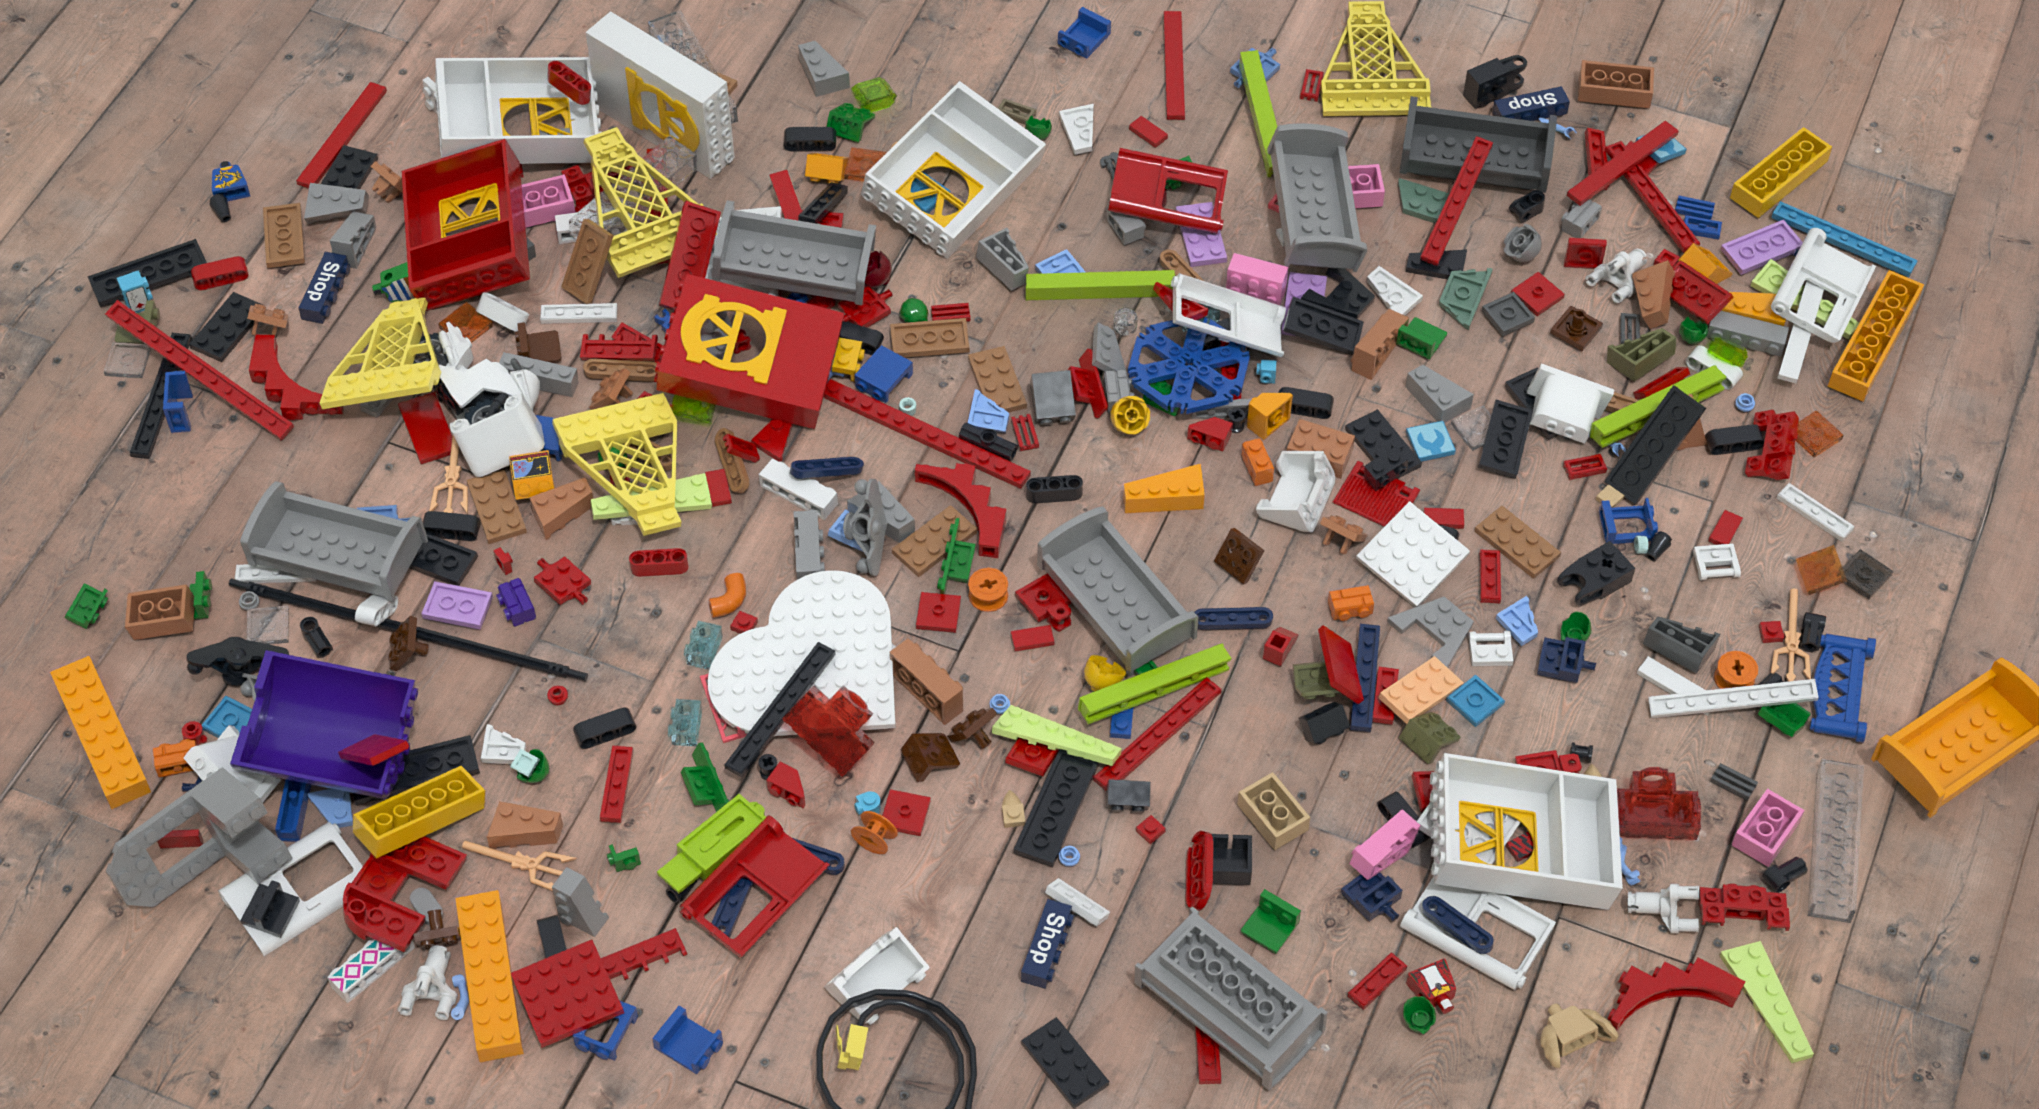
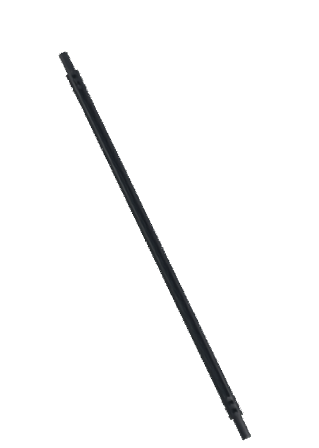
[229,578,588,681]

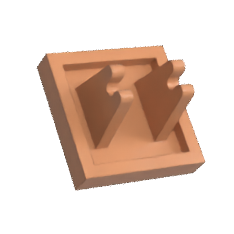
[371,161,403,203]
[247,304,288,335]
[589,368,633,410]
[1320,515,1368,554]

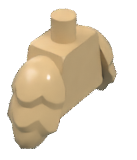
[1540,1004,1619,1068]

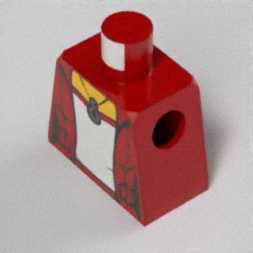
[1406,958,1456,1014]

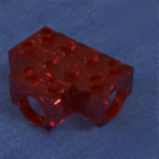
[782,685,875,777]
[1617,767,1701,840]

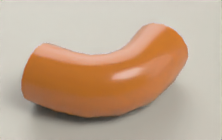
[709,573,746,618]

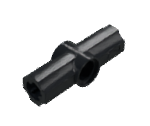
[959,423,1018,461]

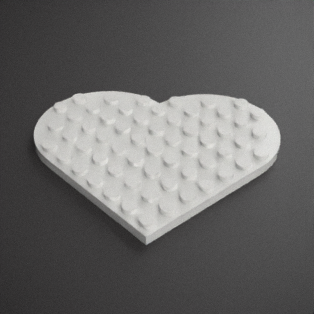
[708,571,896,736]

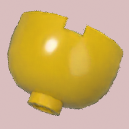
[1110,396,1150,434]
[1084,655,1126,692]

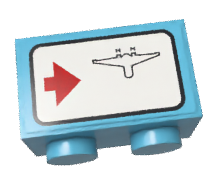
[117,270,153,313]

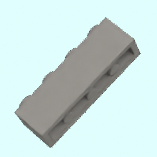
[1706,311,1789,356]
[499,352,579,397]

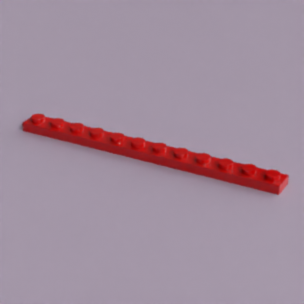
[105,300,294,441]
[823,379,1031,489]

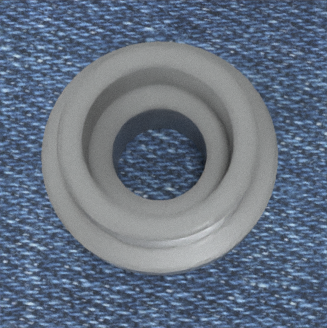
[239,591,260,611]

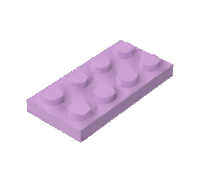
[1176,202,1227,267]
[1720,220,1803,275]
[1281,272,1327,336]

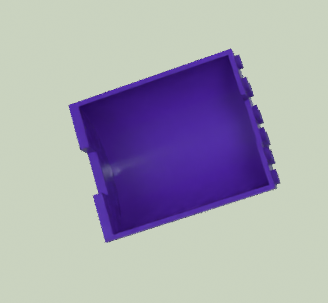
[230,650,419,799]

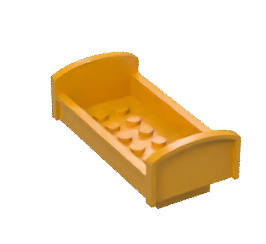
[1871,657,2039,818]

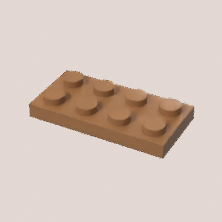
[263,203,305,268]
[561,219,614,304]
[890,318,970,358]
[968,346,1027,413]
[467,469,527,544]
[892,505,977,577]
[1474,505,1561,579]

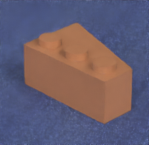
[1632,260,1675,329]

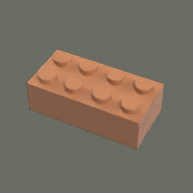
[1578,60,1654,108]
[889,638,963,725]

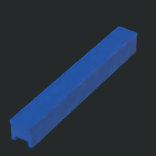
[275,780,311,842]

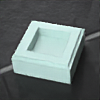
[510,749,540,778]

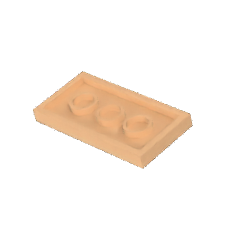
[1378,656,1464,724]

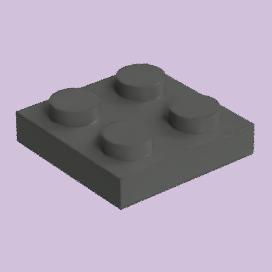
[1482,292,1535,336]

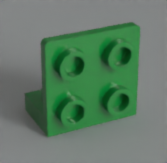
[826,103,875,142]
[1396,317,1447,360]
[1241,889,1301,954]

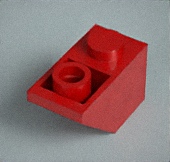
[1187,417,1233,452]
[1263,627,1299,666]
[767,761,806,808]

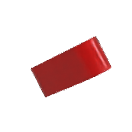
[547,61,591,105]
[191,256,249,290]
[629,548,689,577]

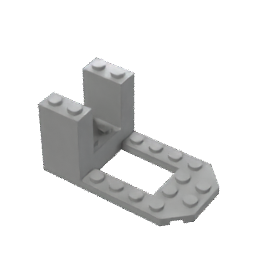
[106,767,292,907]

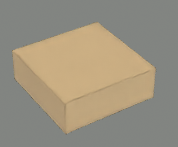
[1596,485,1624,508]

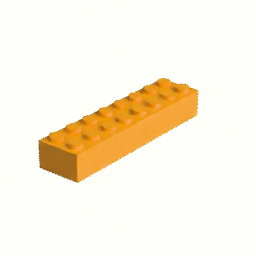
[1827,270,1924,402]
[50,656,151,810]
[455,890,524,1062]

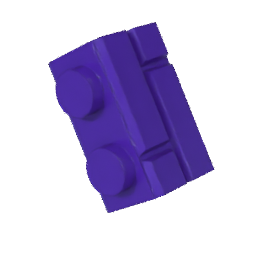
[496,578,536,627]

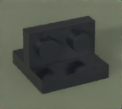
[240,880,300,938]

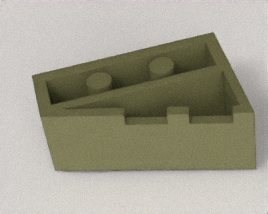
[1607,328,1676,382]

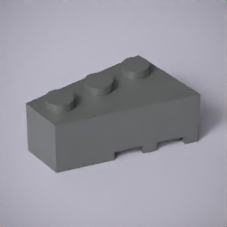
[1643,616,1721,673]

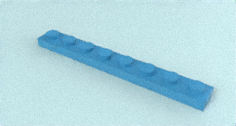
[1771,201,1918,277]

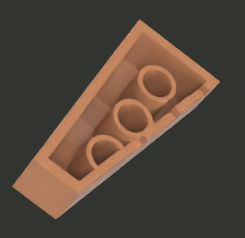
[1351,309,1409,380]

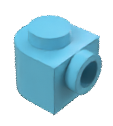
[1256,360,1277,383]
[854,791,881,815]

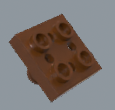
[1550,306,1603,351]
[1214,528,1265,584]
[388,616,429,671]
[947,708,997,749]
[414,909,461,949]

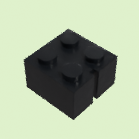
[1212,834,1252,885]

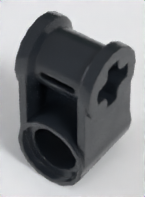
[1509,190,1545,223]

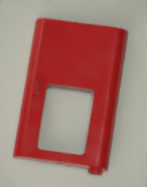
[1108,148,1228,234]
[680,815,830,958]

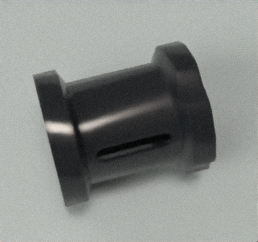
[1228,408,1246,433]
[1570,742,1593,763]
[758,754,777,780]

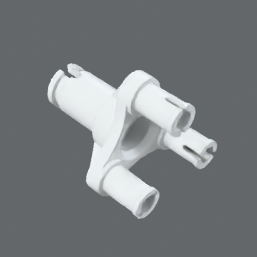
[1585,248,1647,303]
[1628,884,1699,934]
[398,945,457,1020]

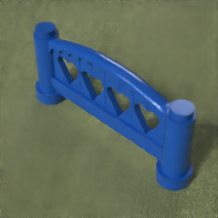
[1810,633,1876,743]

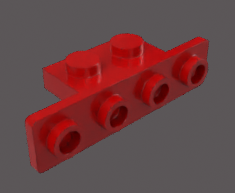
[1068,348,1108,419]

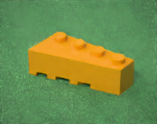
[1721,292,1786,326]
[1123,464,1205,513]

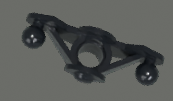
[186,637,289,686]

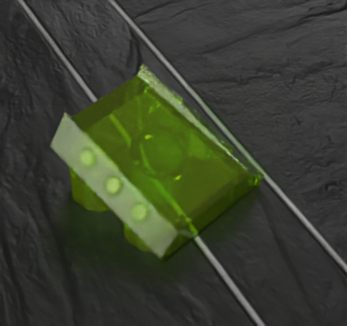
[851,77,897,113]
[1707,336,1748,367]
[671,395,716,424]

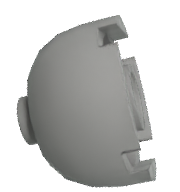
[1504,224,1542,262]

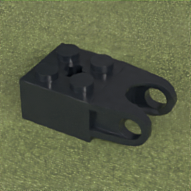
[1463,55,1527,109]
[1557,541,1635,606]

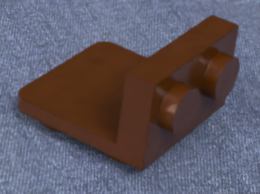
[515,322,562,363]
[900,733,960,782]

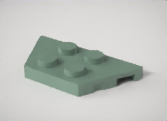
[1398,178,1450,224]
[1439,268,1493,330]

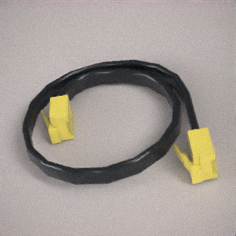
[815,989,977,1109]

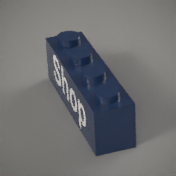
[1492,86,1570,121]
[298,251,350,324]
[1021,899,1075,989]

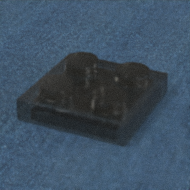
[1836,549,1893,600]

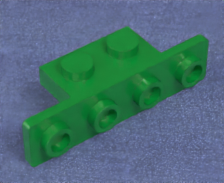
[937,518,976,594]
[680,742,729,812]

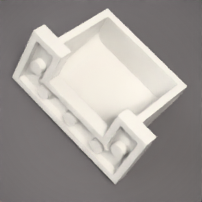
[1527,363,1614,444]
[183,725,281,803]

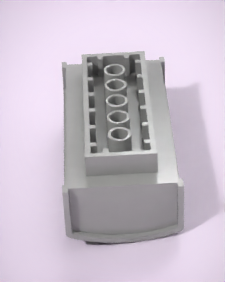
[1267,123,1367,272]
[712,200,876,305]
[240,481,428,602]
[1037,506,1198,677]
[1135,907,1328,1090]

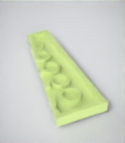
[1751,259,1859,340]
[591,474,712,520]
[992,705,1122,766]
[1720,941,1814,1063]

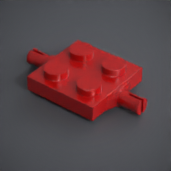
[838,286,893,327]
[534,556,591,605]

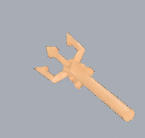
[429,436,468,514]
[1771,588,1811,682]
[462,841,577,891]

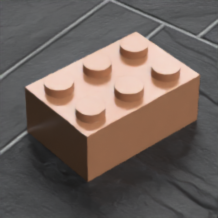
[1287,419,1355,479]
[125,584,194,640]

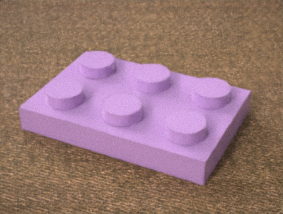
[422,581,493,630]

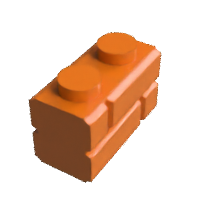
[1241,438,1274,486]
[1328,585,1374,621]
[153,739,197,777]

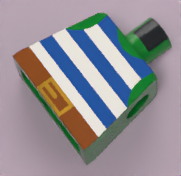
[372,262,415,302]

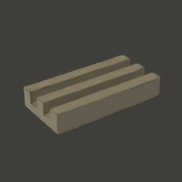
[997,99,1037,124]

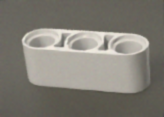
[476,292,529,331]
[1686,346,1743,390]
[355,594,398,627]

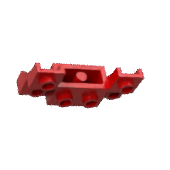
[561,165,644,205]
[1745,410,1799,480]
[1698,884,1790,931]

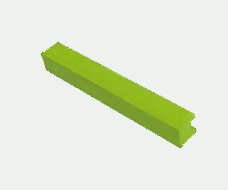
[1239,50,1277,178]
[1026,270,1175,301]
[1590,365,1727,448]
[1078,643,1232,724]

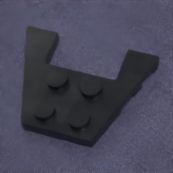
[1301,268,1375,319]

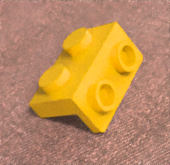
[832,338,865,382]

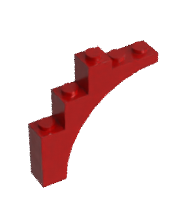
[249,334,344,420]
[915,463,1006,558]
[1607,957,1746,1031]

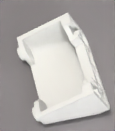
[450,393,545,477]
[1256,451,1335,532]
[824,927,930,1025]

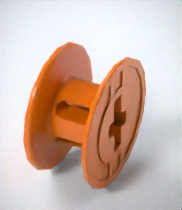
[968,567,1009,612]
[1714,651,1758,689]
[851,811,898,854]

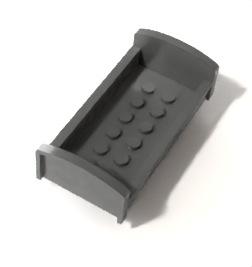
[1399,96,1557,193]

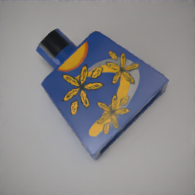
[212,161,251,201]

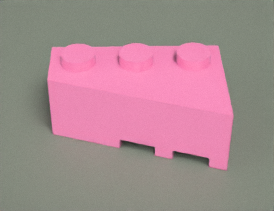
[1349,809,1421,880]

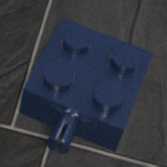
[1537,637,1596,683]
[1341,872,1403,922]

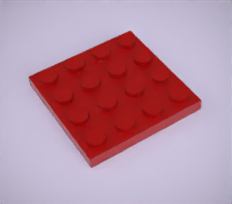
[511,939,624,1048]

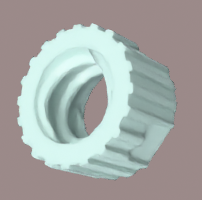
[899,397,916,416]
[1634,536,1648,554]

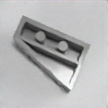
[798,41,850,97]
[304,183,369,224]
[330,211,377,269]
[976,228,1029,291]
[1405,365,1474,423]
[847,481,915,543]
[793,510,825,580]
[552,867,609,937]

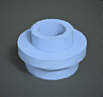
[1735,393,1755,412]
[990,694,1010,714]
[1059,846,1080,866]

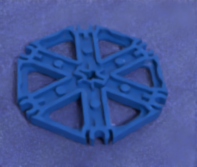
[1128,318,1250,414]

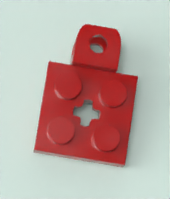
[1015,573,1071,632]
[1515,750,1582,774]

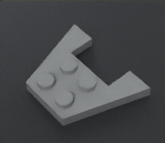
[1387,596,1474,668]

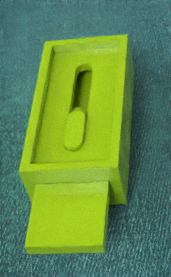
[657,794,766,894]

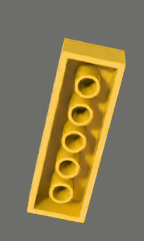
[1730,127,1832,218]
[353,766,485,858]

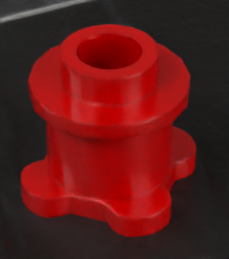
[733,329,752,354]
[182,721,208,746]

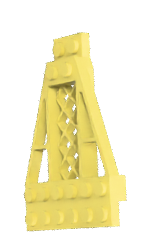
[1320,1,1431,116]
[583,127,717,278]
[320,298,441,409]
[552,393,682,536]

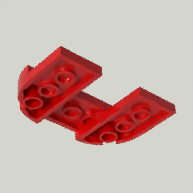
[343,836,467,952]

